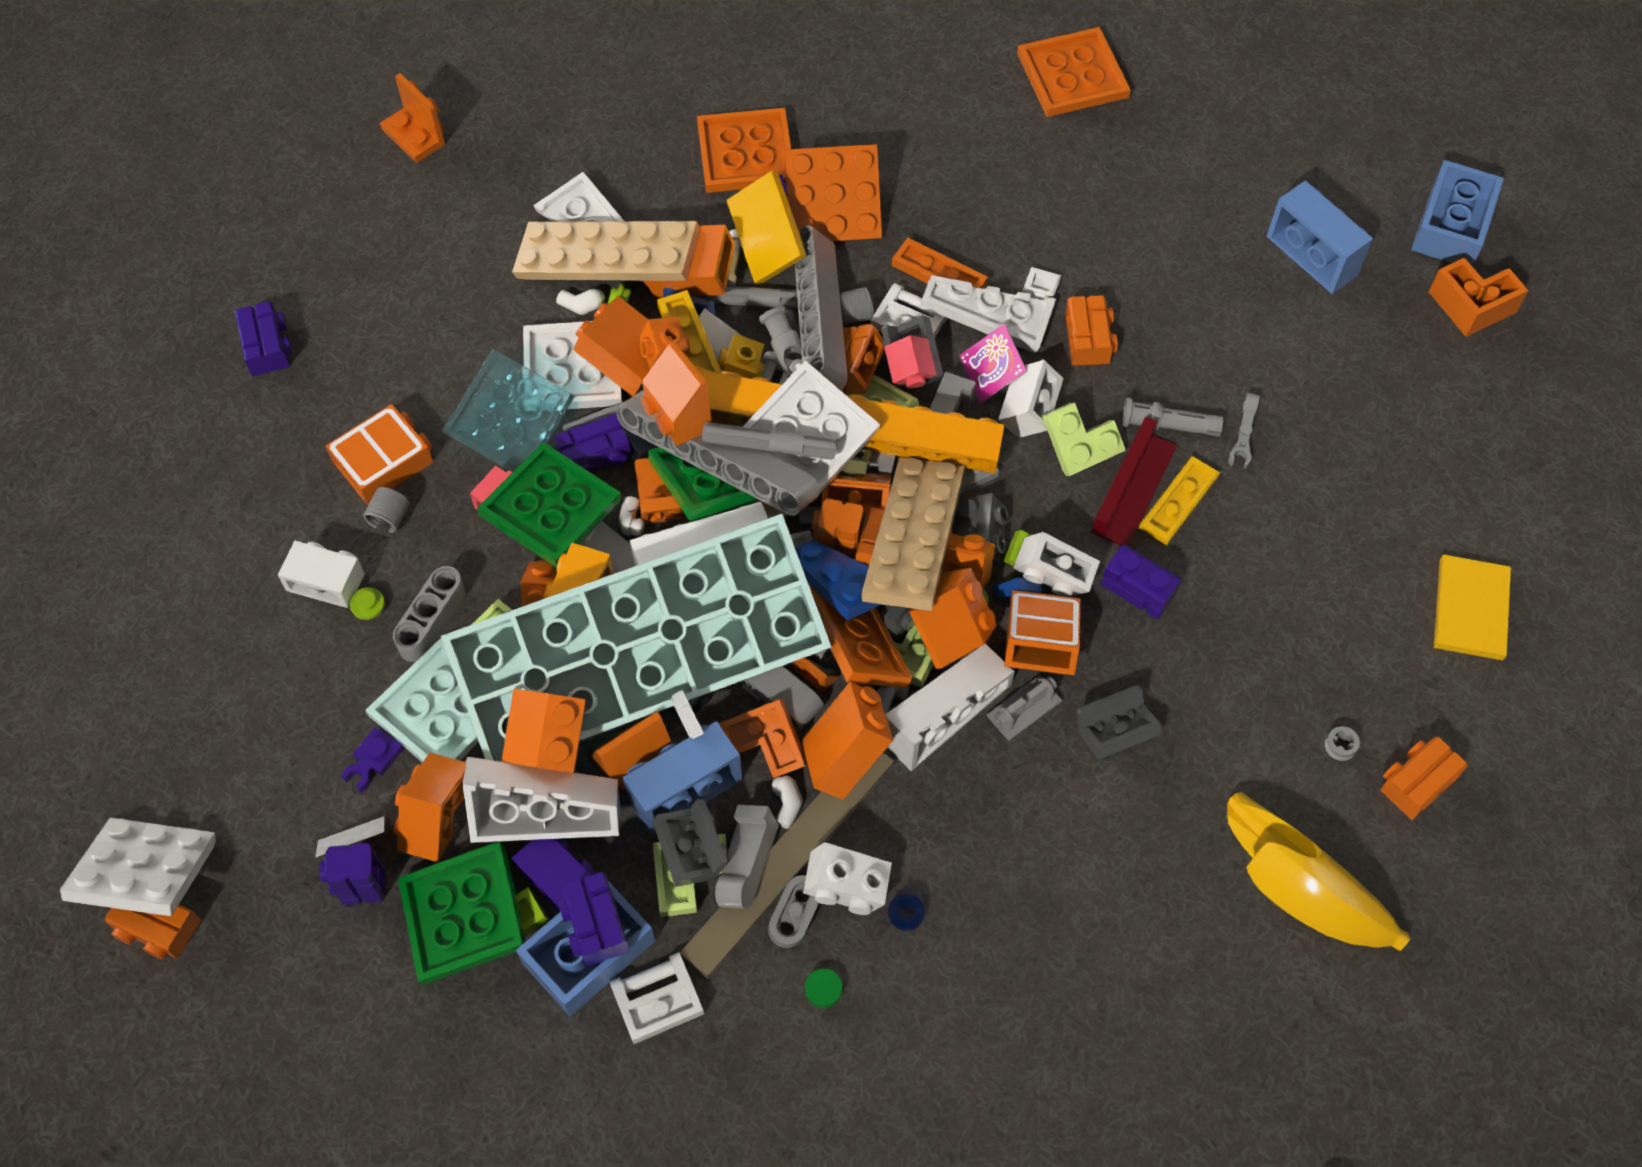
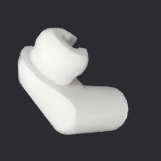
[556,289,605,315]
[618,496,644,537]
[772,775,803,829]

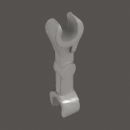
[1228,393,1260,469]

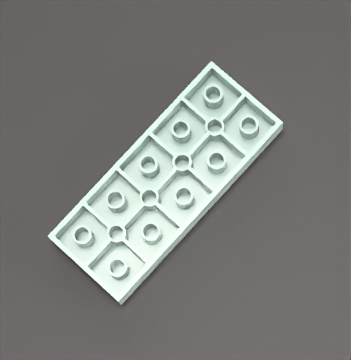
[441,514,831,764]

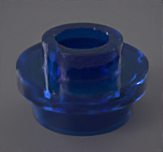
[888,894,925,931]

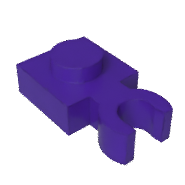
[341,727,404,792]

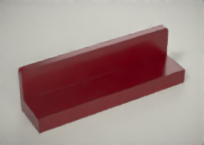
[1091,417,1177,547]

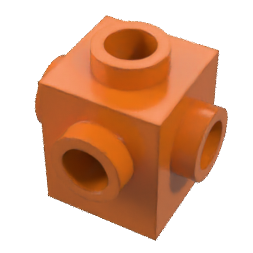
[639,316,690,370]

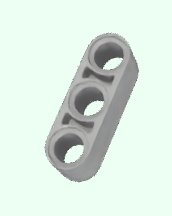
[393,566,466,662]

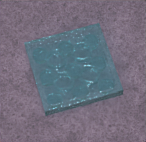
[442,349,575,472]

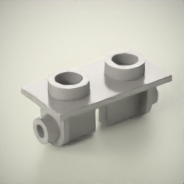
[986,675,1062,741]

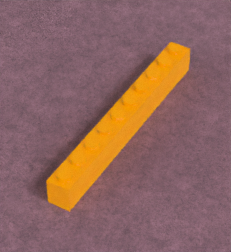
[694,365,1004,474]

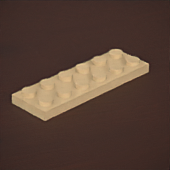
[512,221,701,281]
[862,457,965,611]

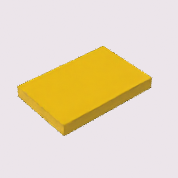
[726,171,807,284]
[1434,555,1511,661]

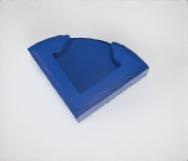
[993,578,1042,600]

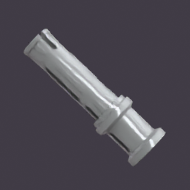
[1122,398,1223,437]

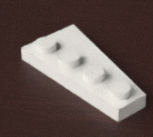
[533,172,624,222]
[919,275,1056,354]

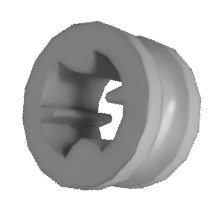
[1325,726,1360,761]

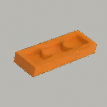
[892,237,988,289]

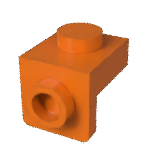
[520,560,557,607]

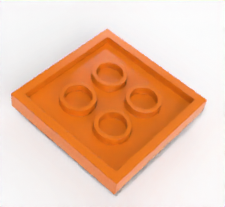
[1017,27,1131,117]
[697,108,791,193]
[785,144,882,241]

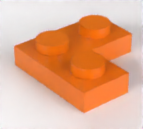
[718,698,808,778]

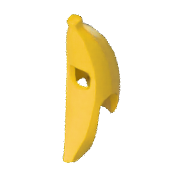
[1227,792,1410,951]

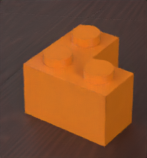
[1428,257,1529,337]
[394,752,466,862]

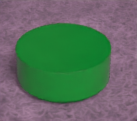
[805,969,842,1009]

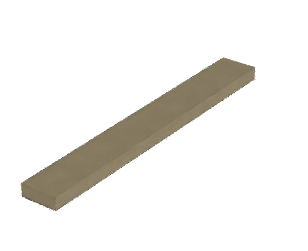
[680,753,894,979]

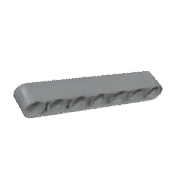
[795,225,848,391]
[616,391,820,516]

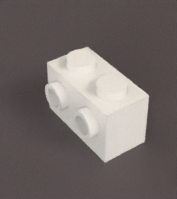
[998,360,1064,437]
[1013,532,1100,597]
[278,541,365,608]
[803,842,892,915]

